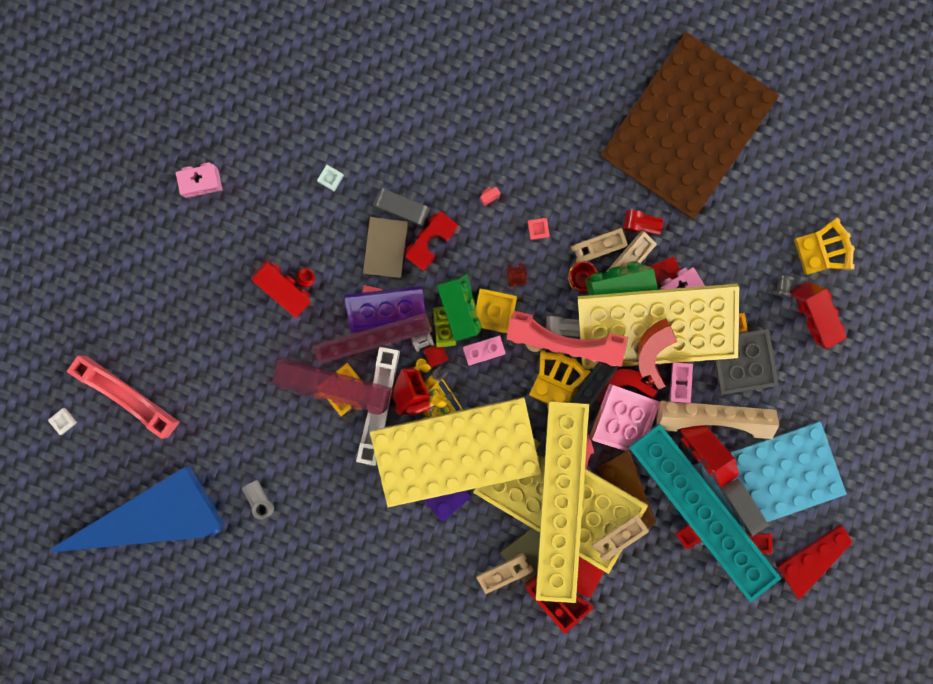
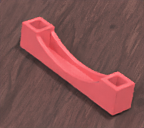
[507,311,629,366]
[66,356,180,439]

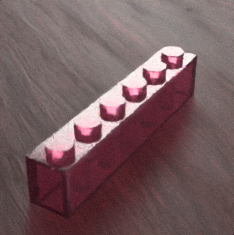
[313,313,433,364]
[272,359,392,415]

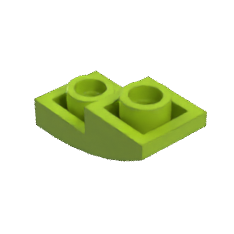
[433,307,456,347]

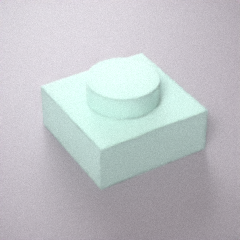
[317,165,344,191]

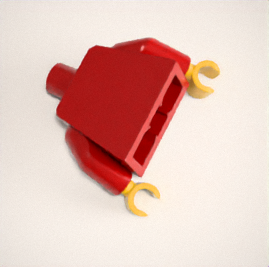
[392,359,446,416]

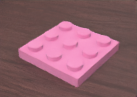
[589,384,660,451]

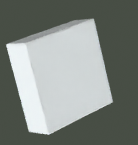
[48,408,77,435]

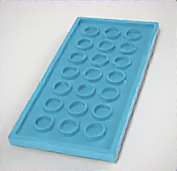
[693,421,847,545]

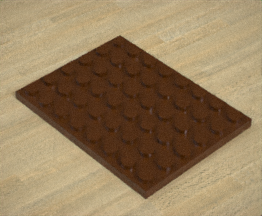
[599,32,780,221]

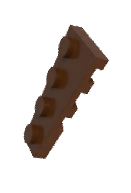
[597,449,656,528]

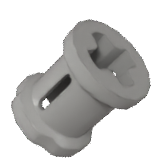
[410,329,434,352]

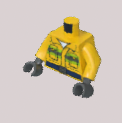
[416,367,470,420]

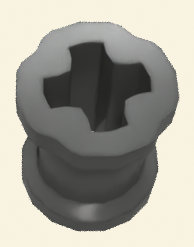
[773,275,794,297]

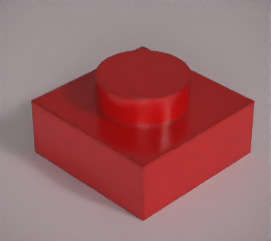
[424,344,448,367]
[675,524,701,550]

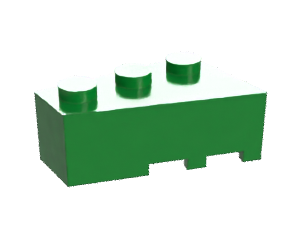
[585,261,658,295]
[437,273,482,341]

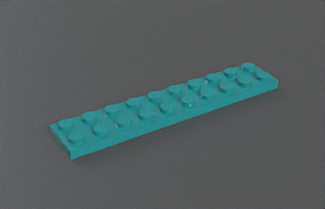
[628,424,781,602]

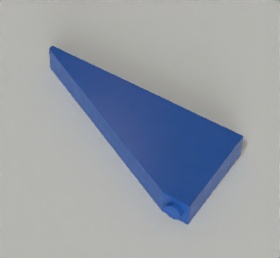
[51,466,225,552]

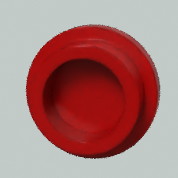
[296,268,315,287]

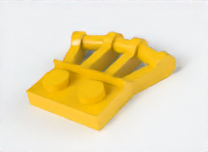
[794,217,855,275]
[529,350,591,405]

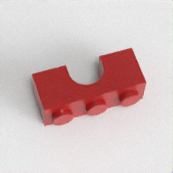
[405,211,459,272]

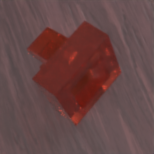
[507,263,527,287]

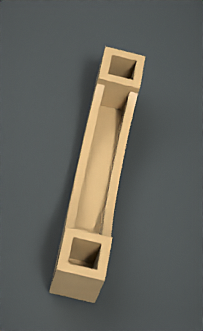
[656,401,779,439]

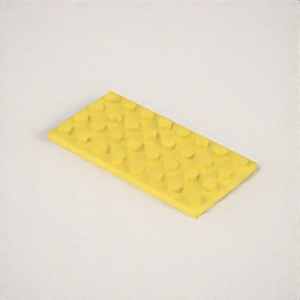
[578,284,739,369]
[370,397,541,507]
[473,438,648,574]

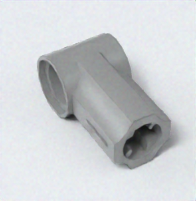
[546,316,580,337]
[242,480,274,519]

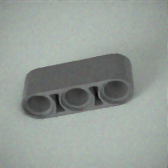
[372,188,430,227]
[721,478,769,537]

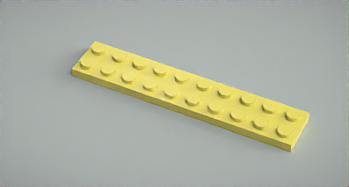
[535,401,589,603]

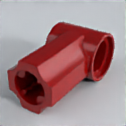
[623,210,663,235]

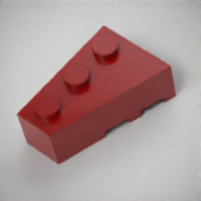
[251,259,311,318]
[790,281,847,349]
[680,425,739,489]
[524,574,594,634]

